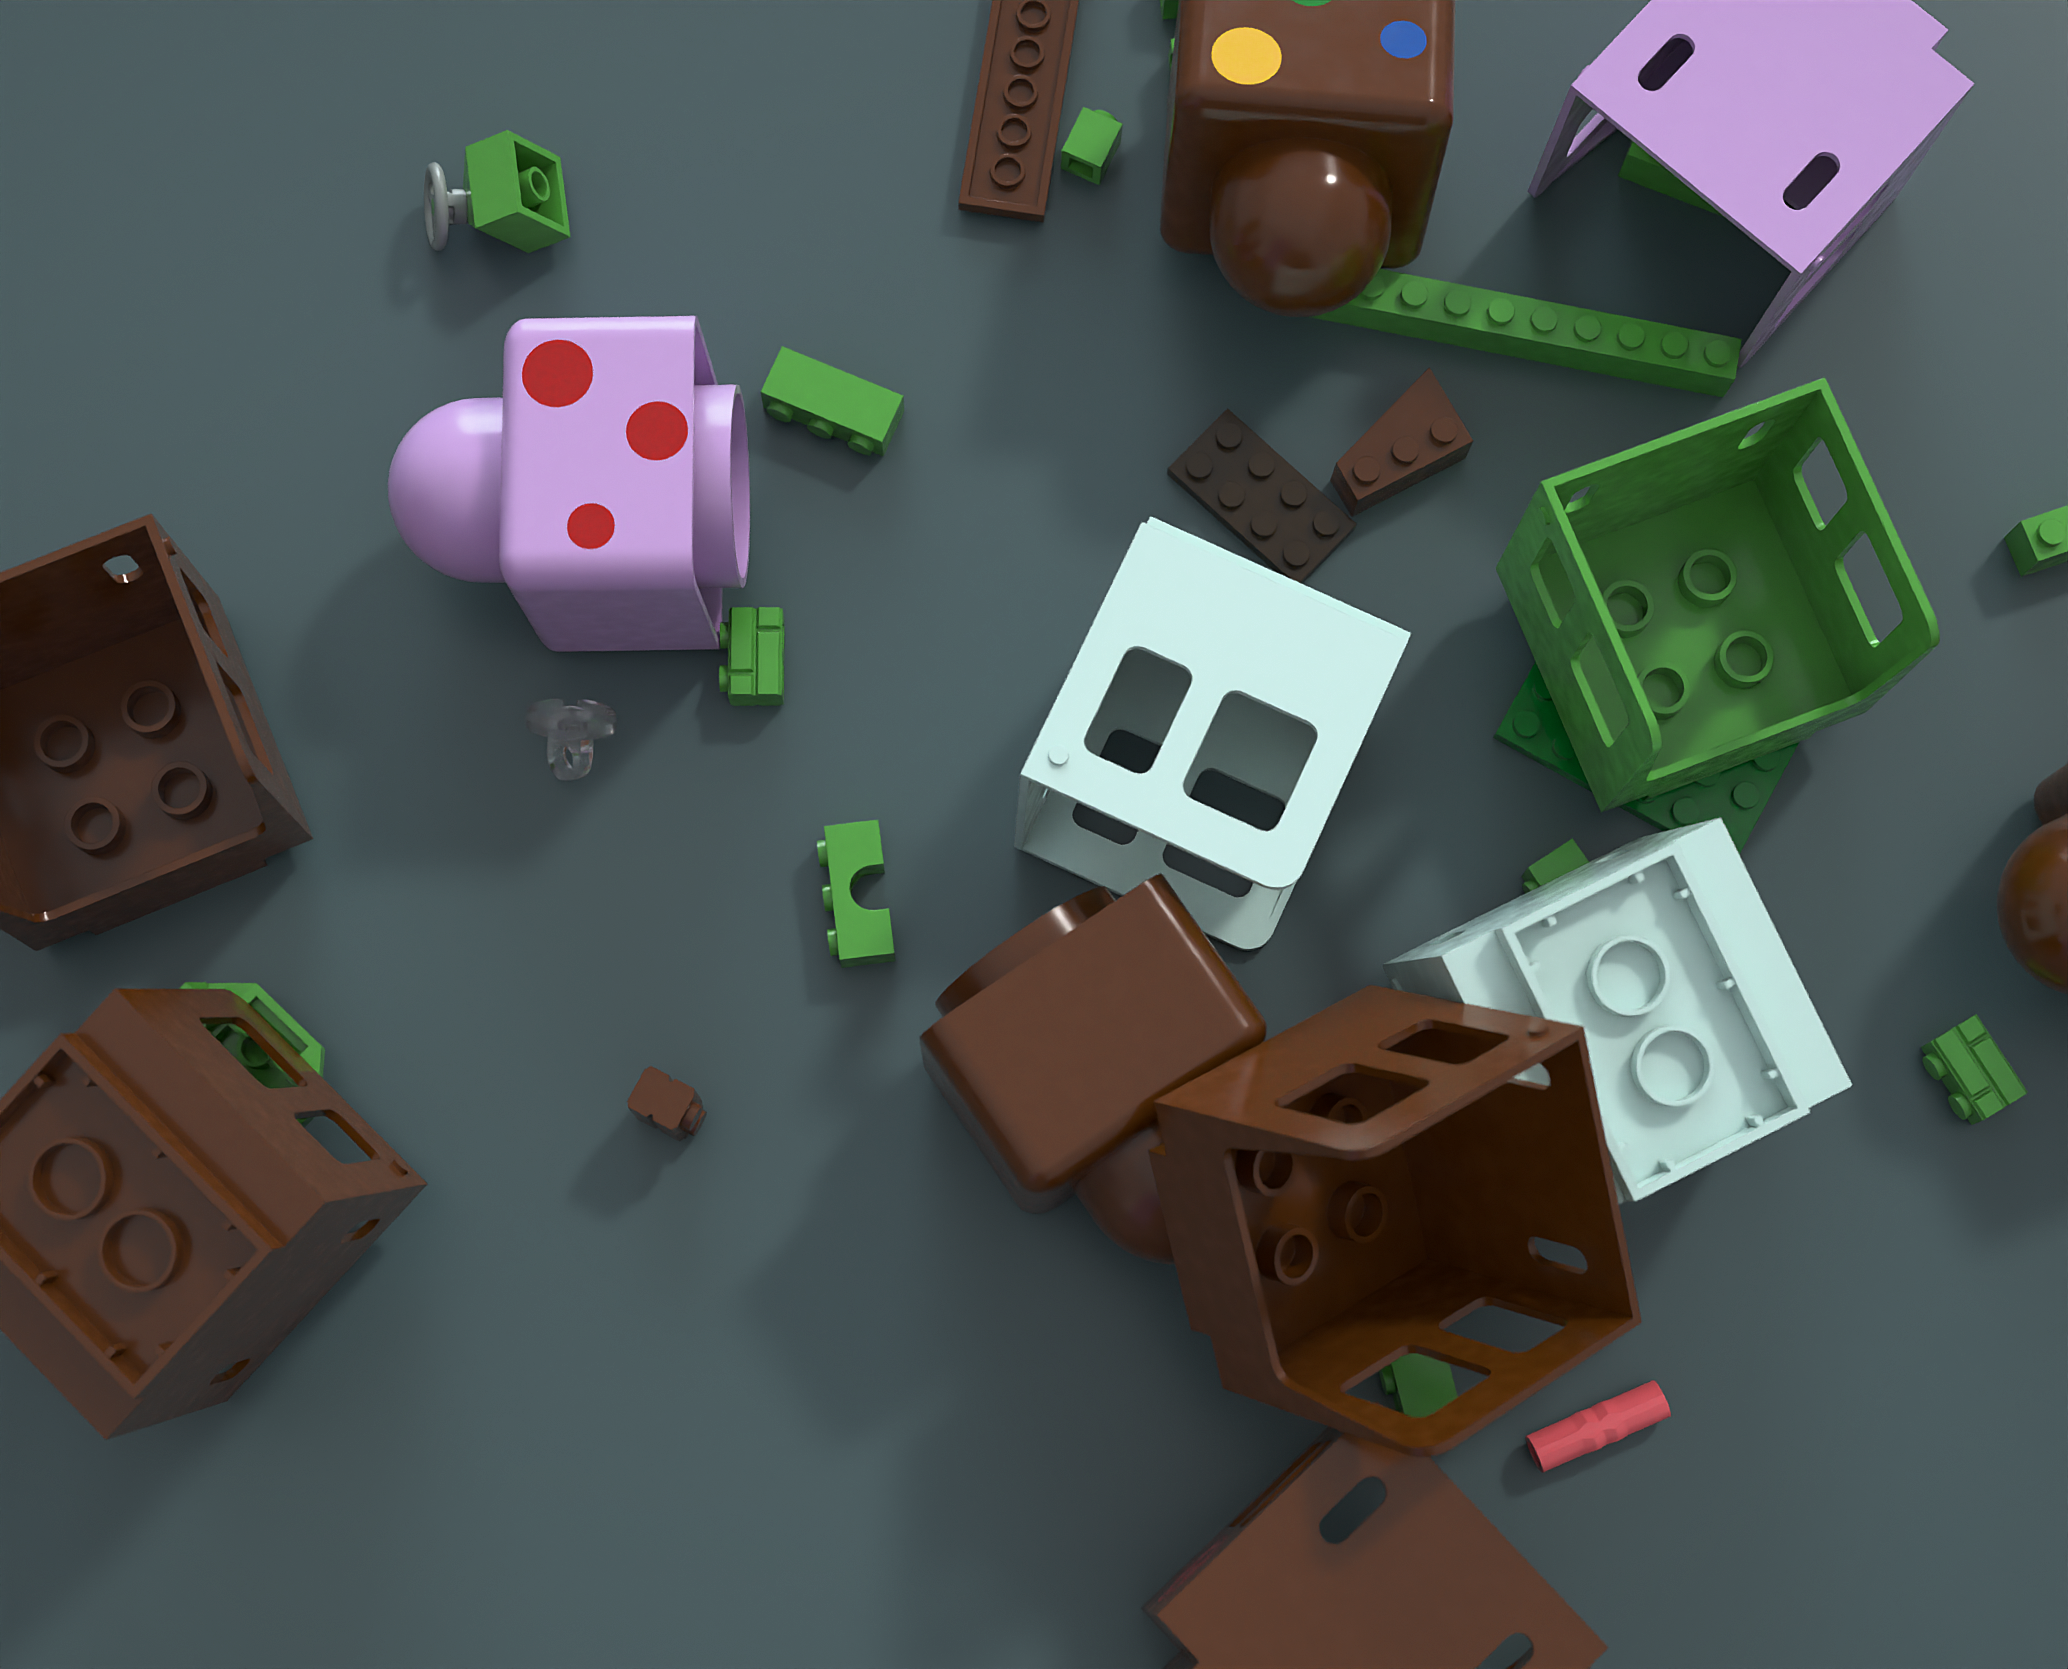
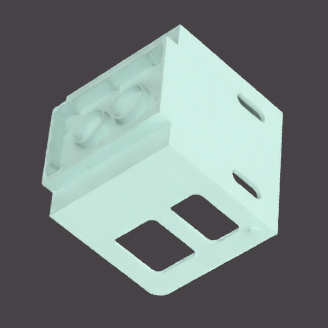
[1014,516,1411,951]
[1382,818,1852,1204]

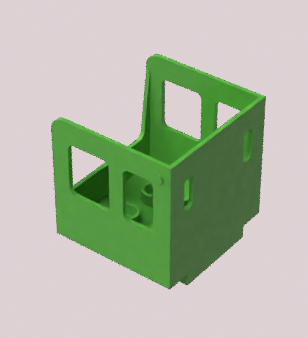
[1495,377,1940,813]

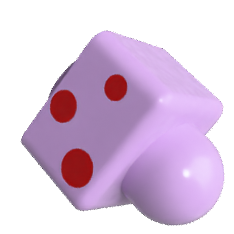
[388,316,750,652]

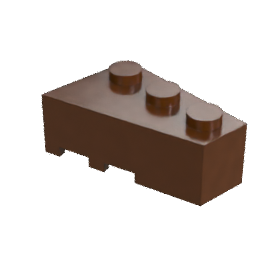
[1330,367,1473,517]

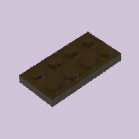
[1167,408,1357,584]

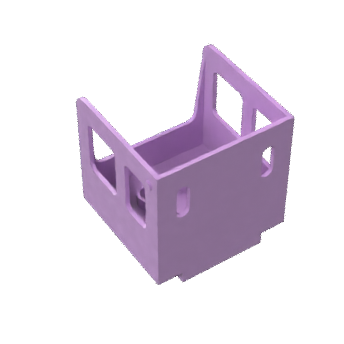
[1528,0,1975,368]

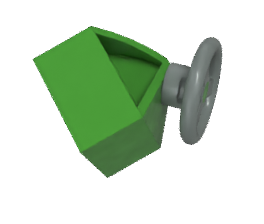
[424,130,571,253]

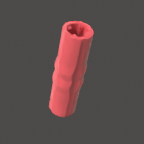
[1525,1380,1671,1473]

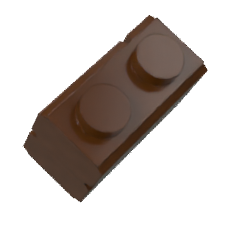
[627,1066,707,1141]

